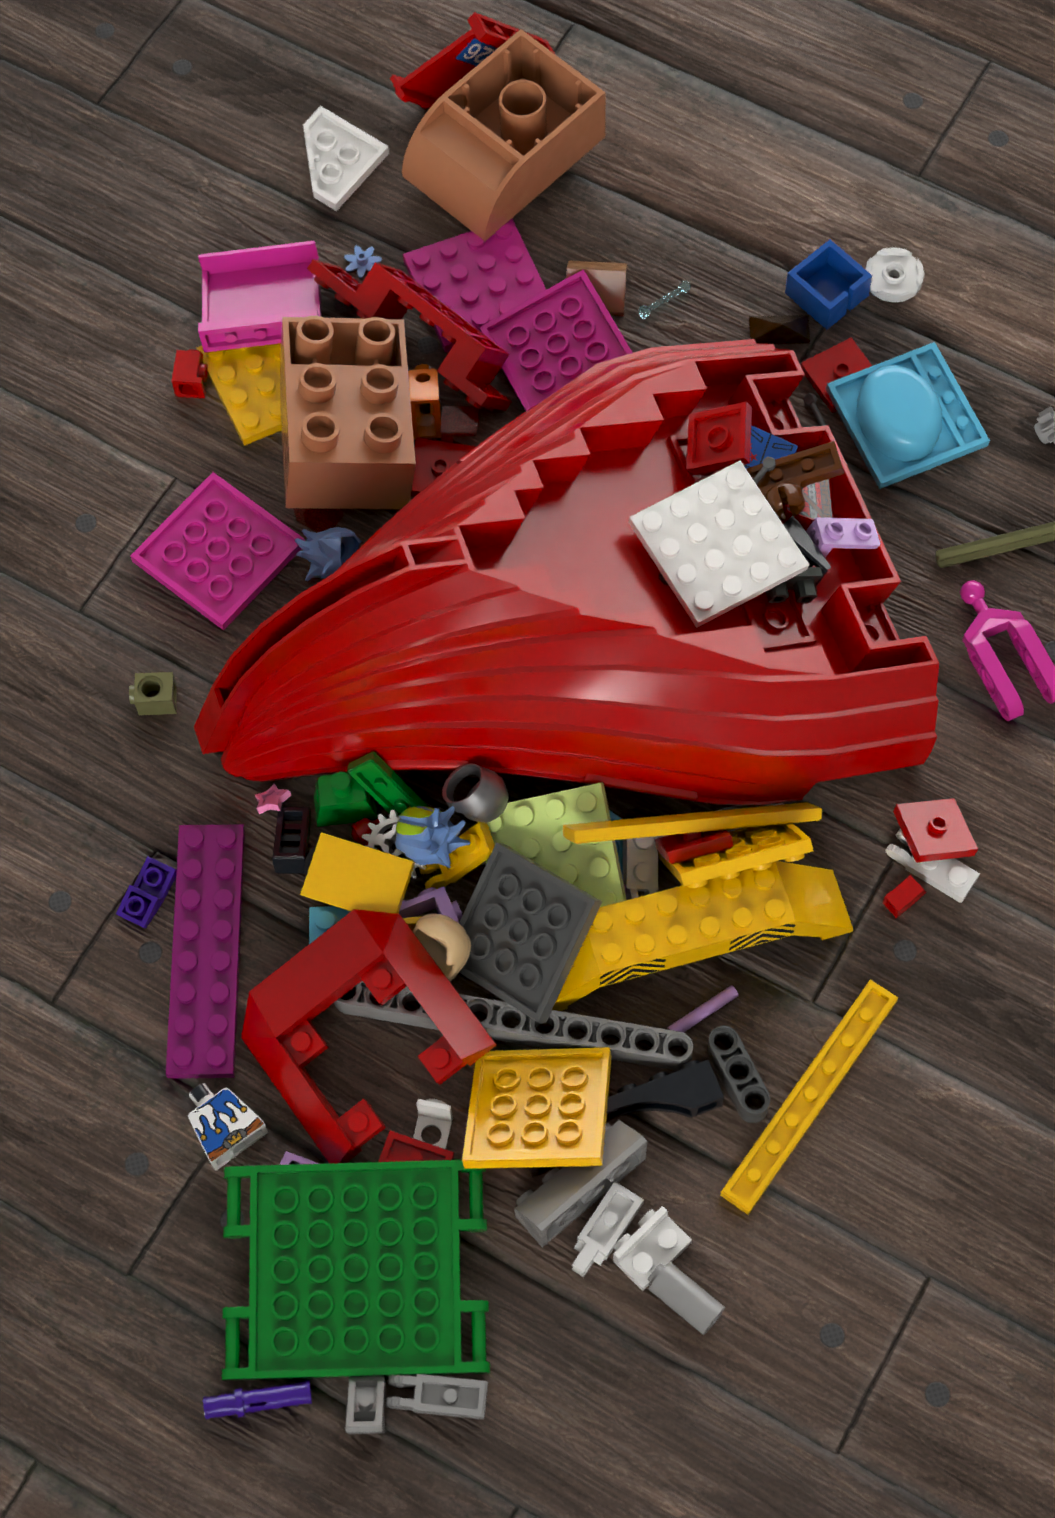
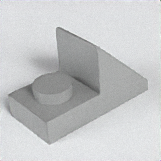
[346,1376,385,1434]

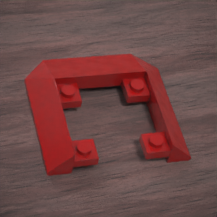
[241,909,497,1163]

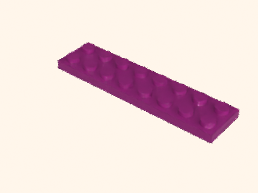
[166,824,245,1079]

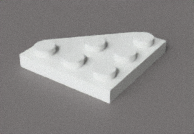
[303,106,389,211]

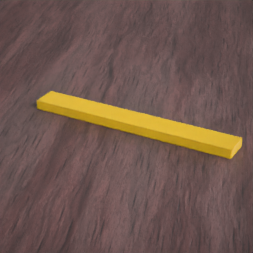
[563,802,822,844]
[720,979,898,1215]

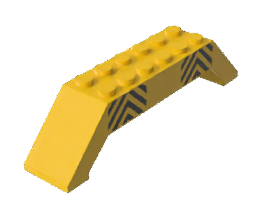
[552,861,853,1011]

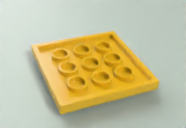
[196,343,282,446]
[658,823,813,888]
[462,1047,612,1169]

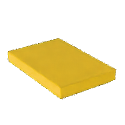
[300,832,415,914]

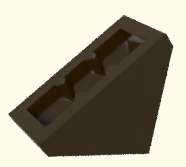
[749,315,810,344]

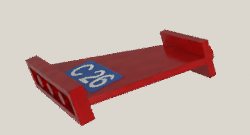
[390,12,555,109]

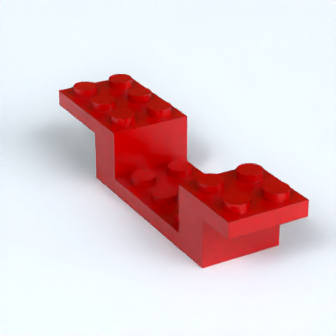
[307,259,512,411]

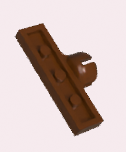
[746,441,844,520]

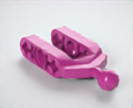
[960,580,1055,721]

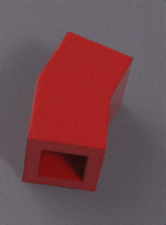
[883,875,927,918]

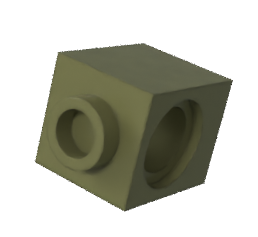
[129,672,177,715]

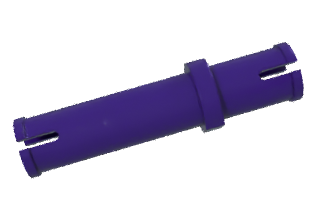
[203,1381,312,1420]

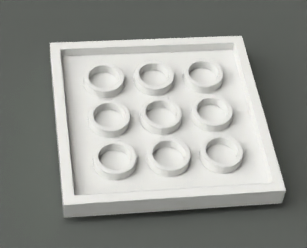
[628,461,809,628]

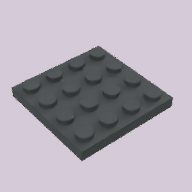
[459,842,602,1023]

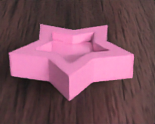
[255,784,292,814]

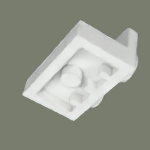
[613,1206,692,1291]

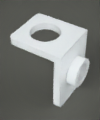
[413,1099,453,1149]

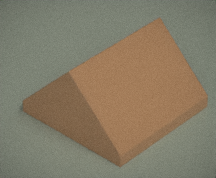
[566,261,627,316]

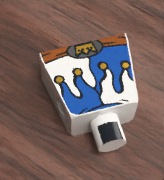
[188,1083,268,1171]

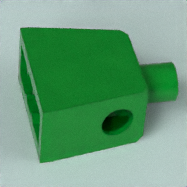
[314,772,378,827]

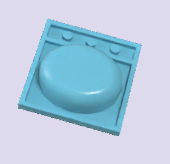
[825,342,990,489]

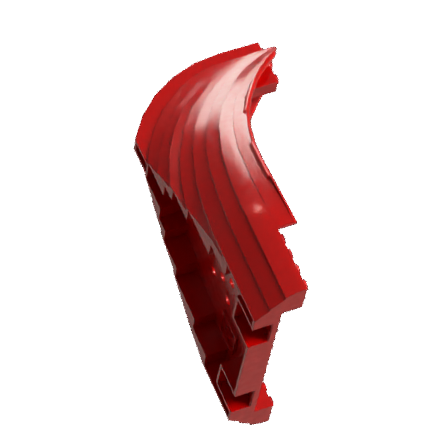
[194,339,939,805]

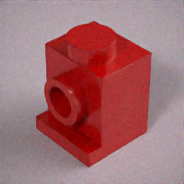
[171,349,208,399]

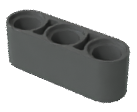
[707,1025,770,1123]

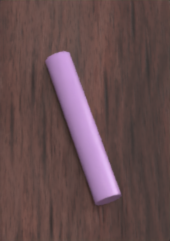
[667,985,739,1033]

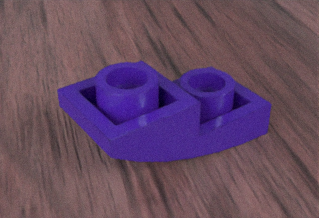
[116,856,177,928]

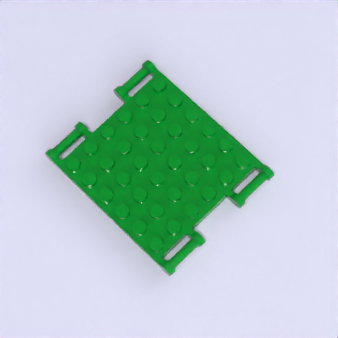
[221,1160,490,1381]

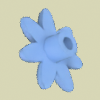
[344,246,382,278]

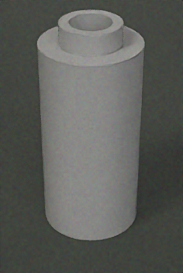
[648,1262,726,1335]

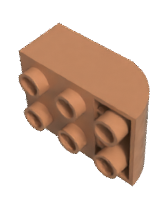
[402,29,606,241]
[280,316,416,509]

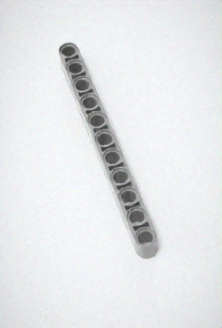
[334,981,693,1071]

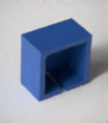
[785,239,872,330]

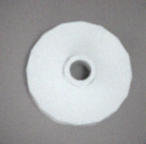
[865,247,924,303]

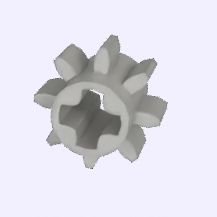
[1034,406,1055,444]

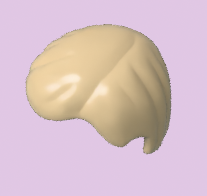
[413,914,471,981]

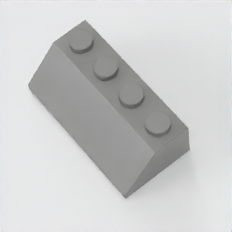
[515,1120,647,1248]

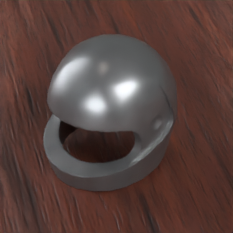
[442,764,509,823]

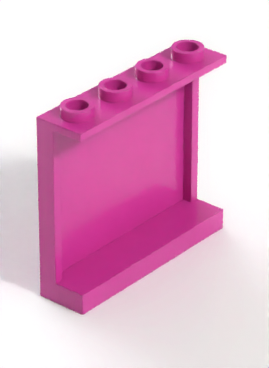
[198,240,322,352]

